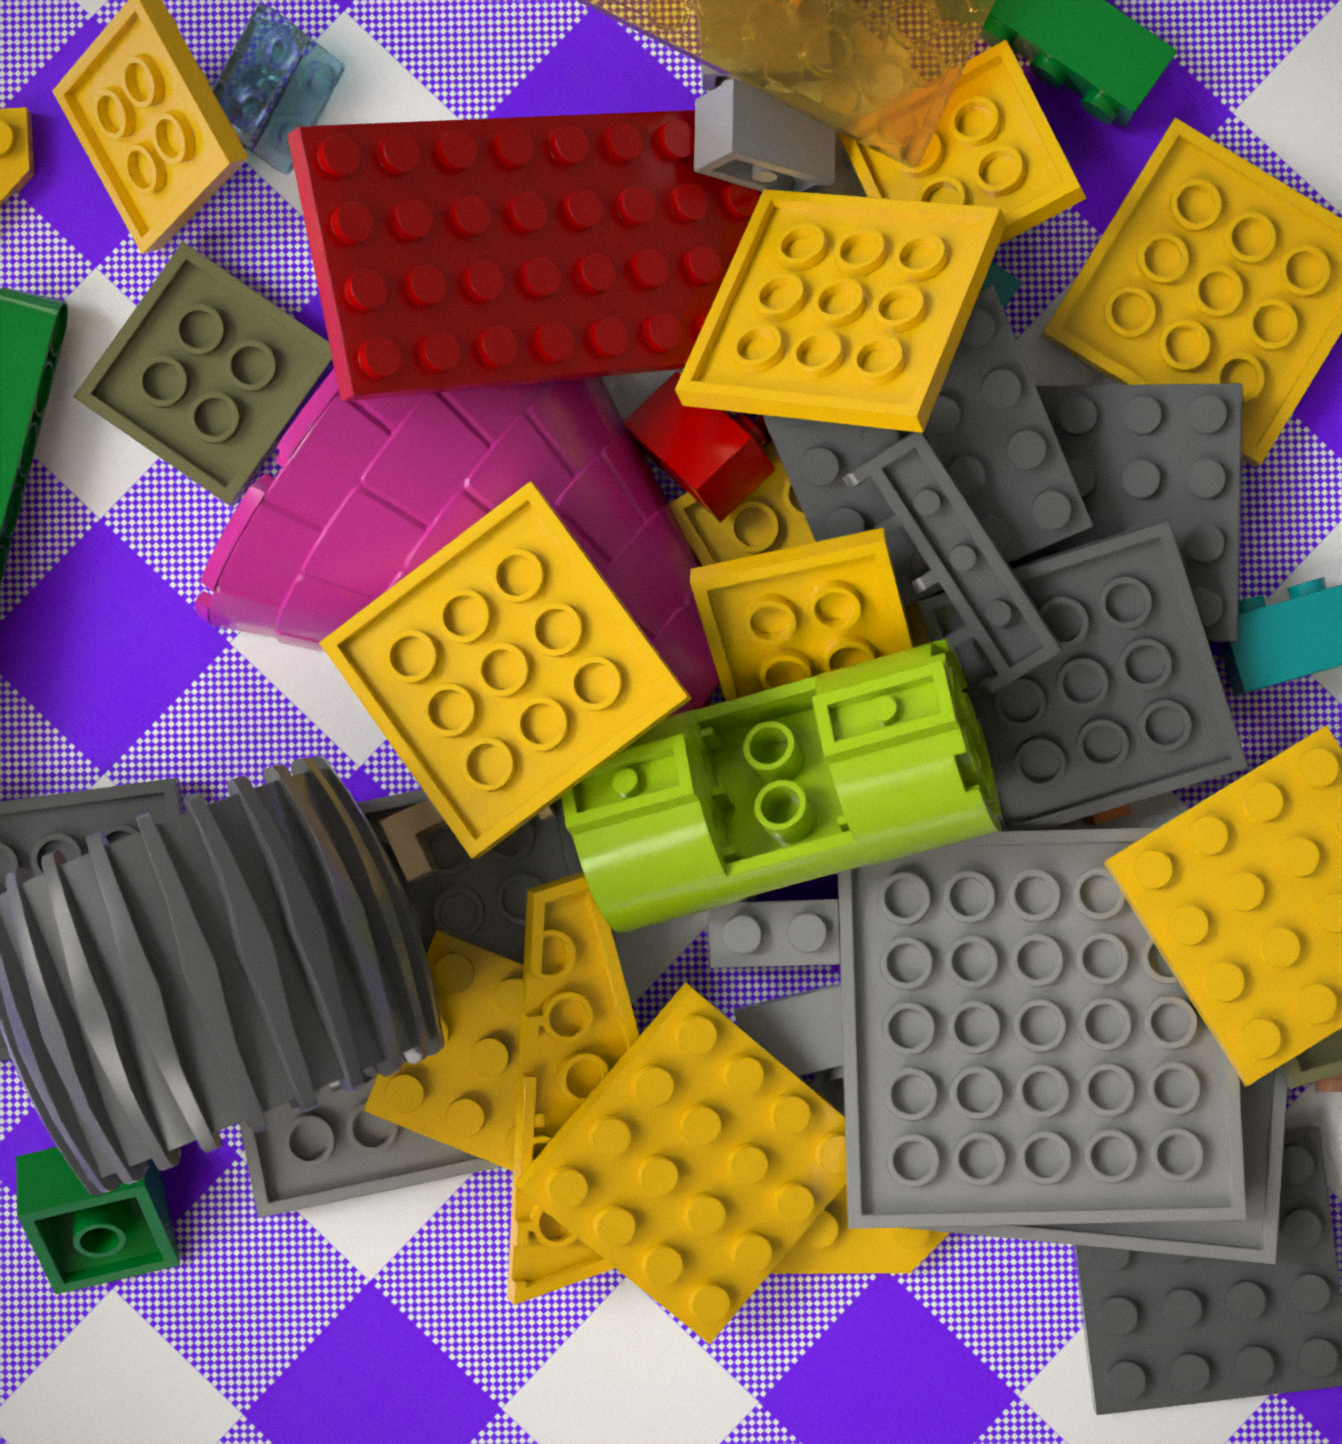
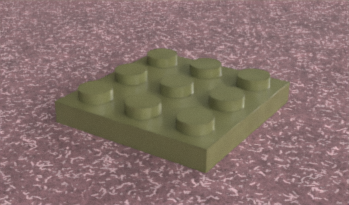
[73,242,333,508]

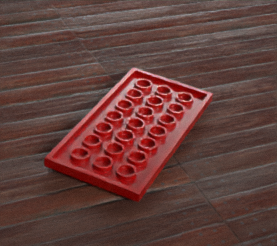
[287,110,762,402]

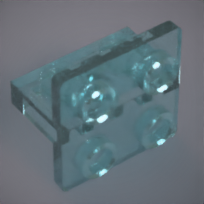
[212,4,345,174]

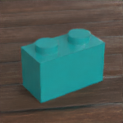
[1218,577,1342,697]

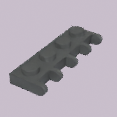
[842,432,1062,698]

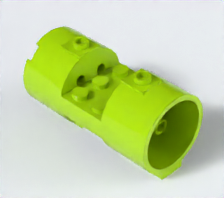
[561,638,1001,933]

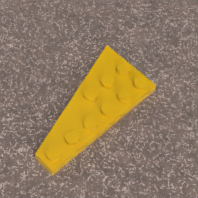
[507,871,640,1305]

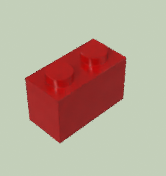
[622,371,776,523]

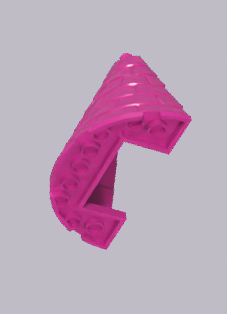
[195,369,720,717]

